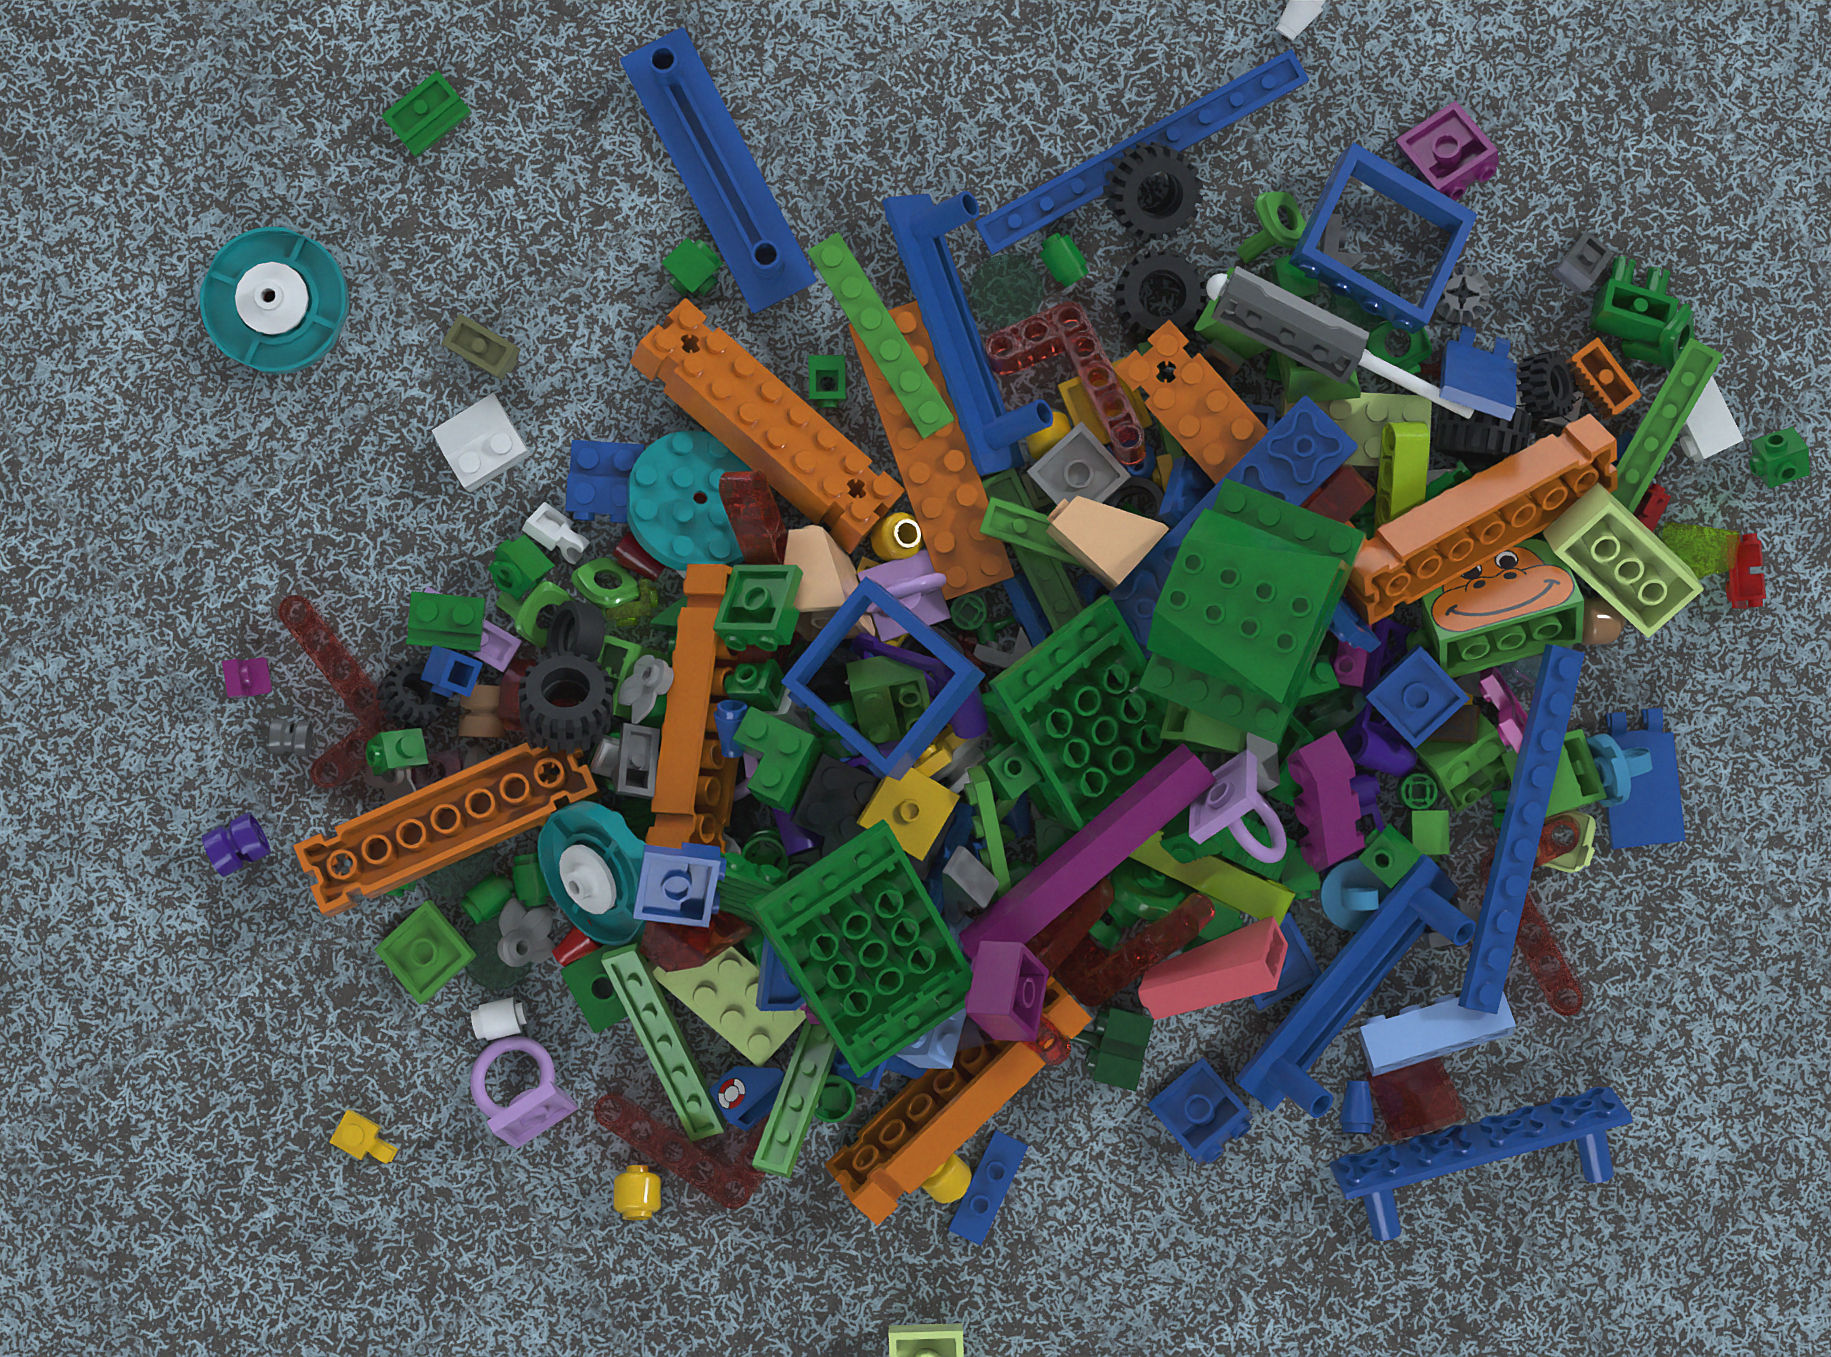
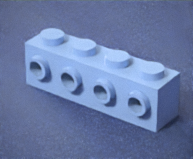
[895,915,974,1069]
[1358,991,1516,1077]

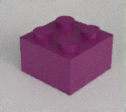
[965,941,1049,1042]

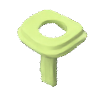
[1535,811,1596,873]

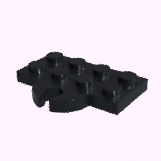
[789,752,956,881]

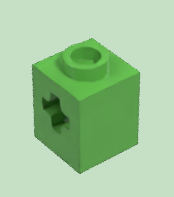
[1406,810,1450,862]

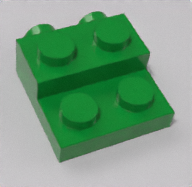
[713,565,803,651]

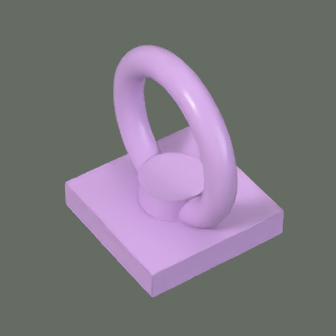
[857,549,951,643]
[1189,749,1287,863]
[470,1036,578,1149]

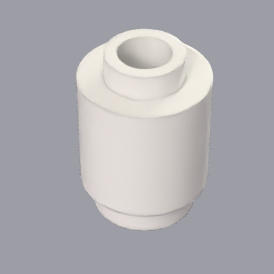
[471,997,528,1041]

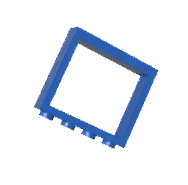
[1288,142,1478,334]
[781,576,986,781]

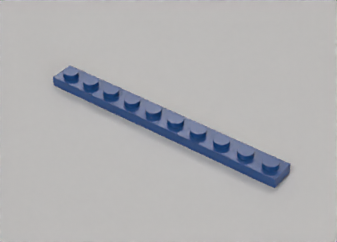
[974,48,1309,256]
[1458,644,1585,1015]

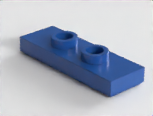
[1002,573,1053,649]
[948,1129,1028,1246]

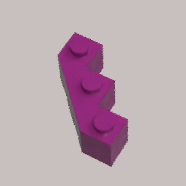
[1286,731,1365,873]

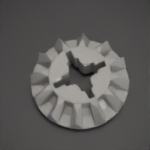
[1435,265,1491,324]

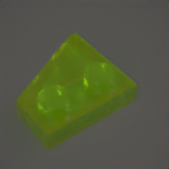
[1661,521,1740,580]

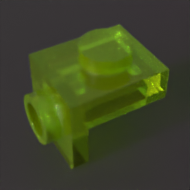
[606,578,659,627]

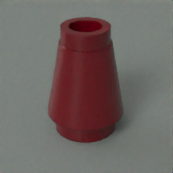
[611,531,666,583]

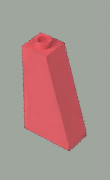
[1138,916,1288,1020]

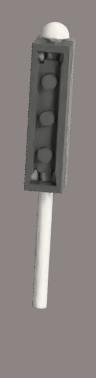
[1206,266,1475,419]

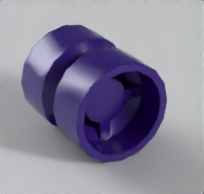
[202,812,271,877]

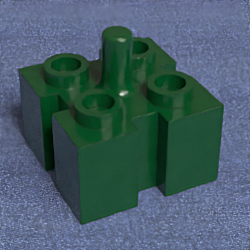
[1069,1003,1154,1092]

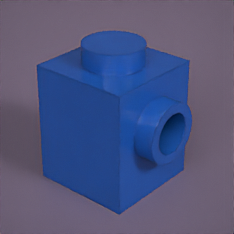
[420,645,483,698]

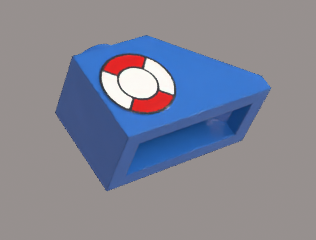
[709,1066,786,1132]

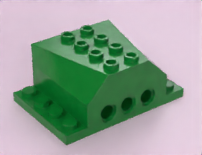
[1139,478,1367,745]
[982,595,1202,833]
[744,819,973,1078]

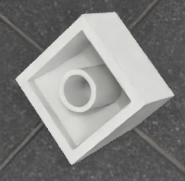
[431,392,532,492]

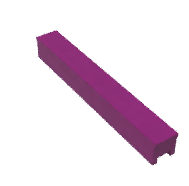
[958,743,1217,960]

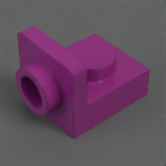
[222,657,273,699]

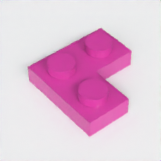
[1478,666,1528,754]

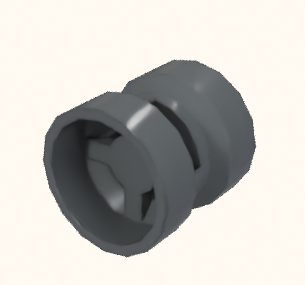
[269,718,313,757]

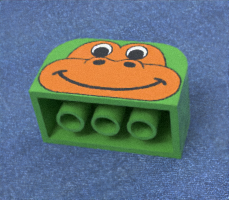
[1421,539,1584,678]

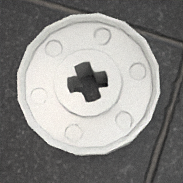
[929,731,987,794]

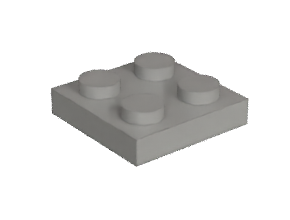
[1027,421,1132,505]

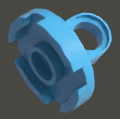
[1586,733,1653,807]
[1318,857,1393,932]

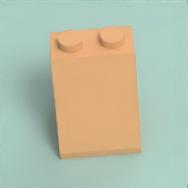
[1045,496,1169,591]
[784,525,875,641]

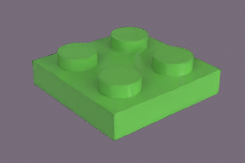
[374,900,477,1005]

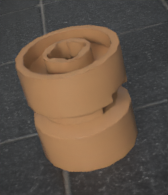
[458,685,508,738]

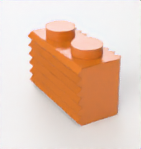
[1565,337,1642,420]

